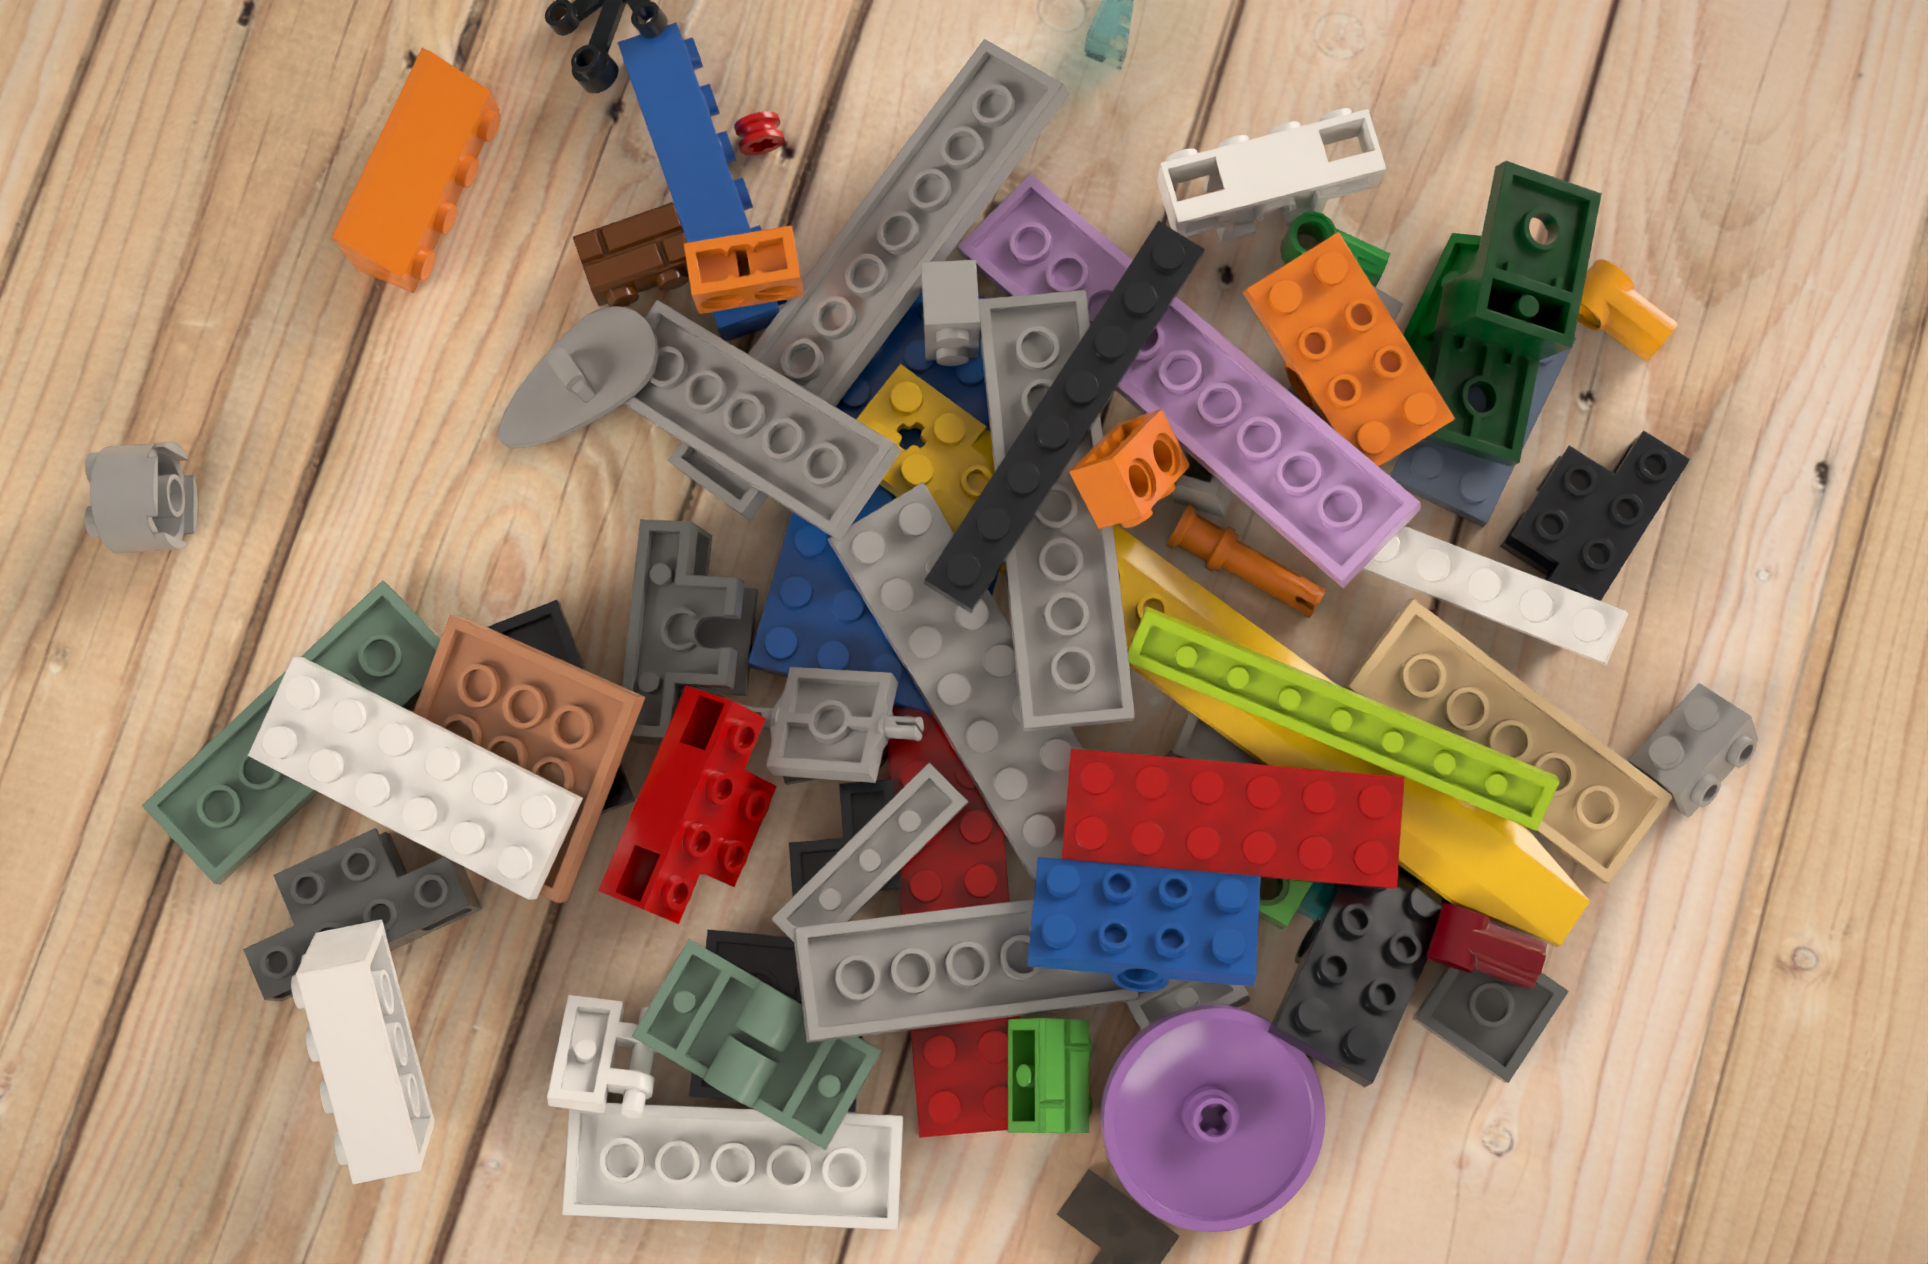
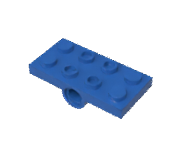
[1028,857,1261,992]

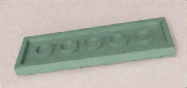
[142,580,441,885]

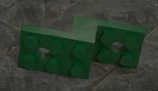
[1422,161,1602,466]

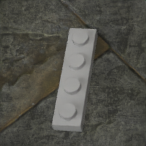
[771,763,968,942]

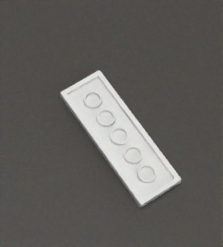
[248,656,583,900]
[562,1102,904,1230]

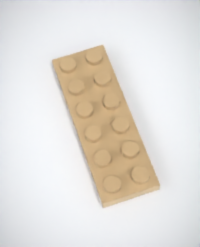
[1344,599,1673,884]

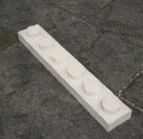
[1362,526,1628,665]

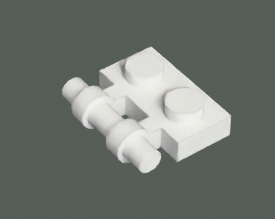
[547,995,658,1119]

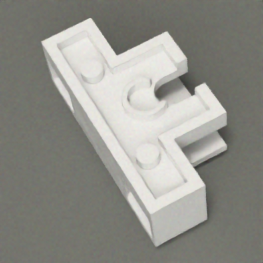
[1157,108,1386,243]

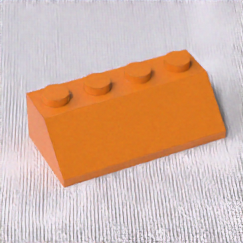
[331,48,501,293]

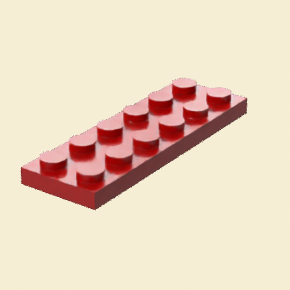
[1062,748,1404,889]

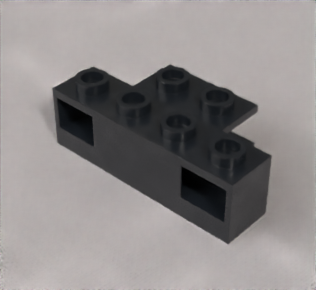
[1500,430,1690,601]

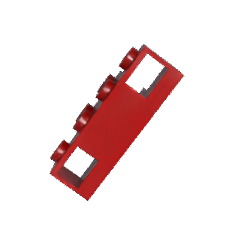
[598,685,777,924]

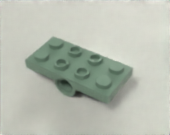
[632,939,882,1150]

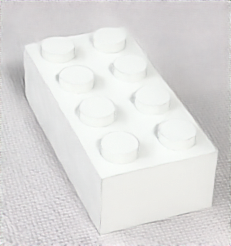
[291,919,435,1184]

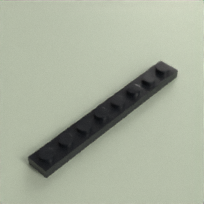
[924,221,1205,613]

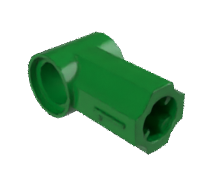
[1280,211,1390,287]

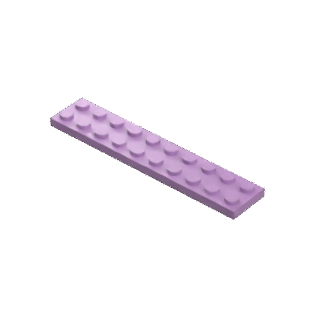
[957,174,1421,588]

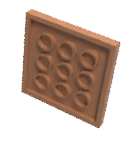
[413,615,645,903]

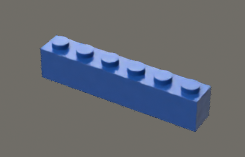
[617,22,787,342]

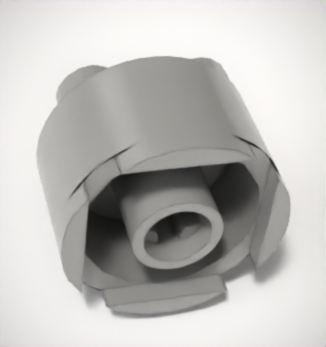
[84,442,198,554]

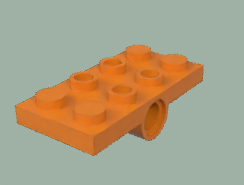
[1243,232,1455,467]

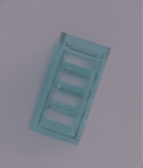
[1084,0,1134,70]

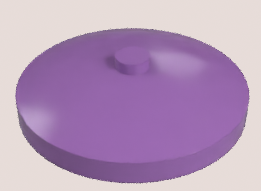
[1100,1004,1325,1232]

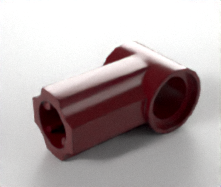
[1426,903,1547,989]

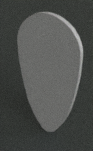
[498,306,659,448]

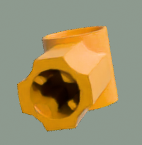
[1577,259,1678,363]

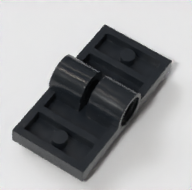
[1268,865,1452,1088]

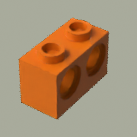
[684,225,805,314]
[1069,409,1190,529]

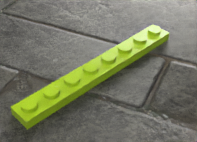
[1127,606,1560,831]

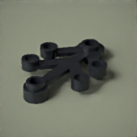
[545,0,668,93]

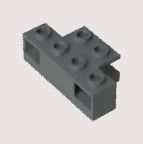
[622,519,758,745]
[243,828,482,1002]

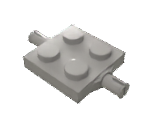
[745,667,924,783]

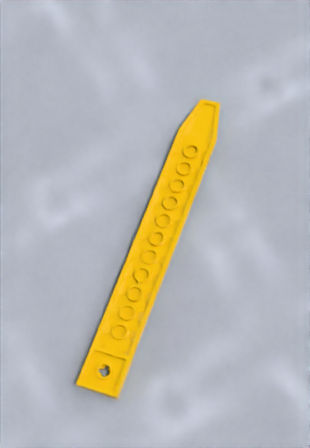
[856,364,1590,947]

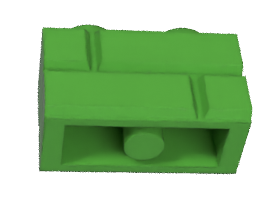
[1008,1018,1093,1133]

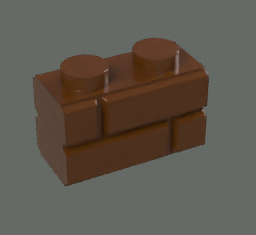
[573,202,689,307]

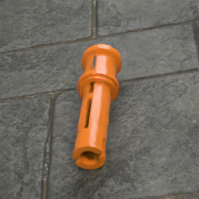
[1166,504,1326,618]

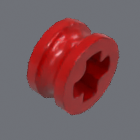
[734,111,785,155]

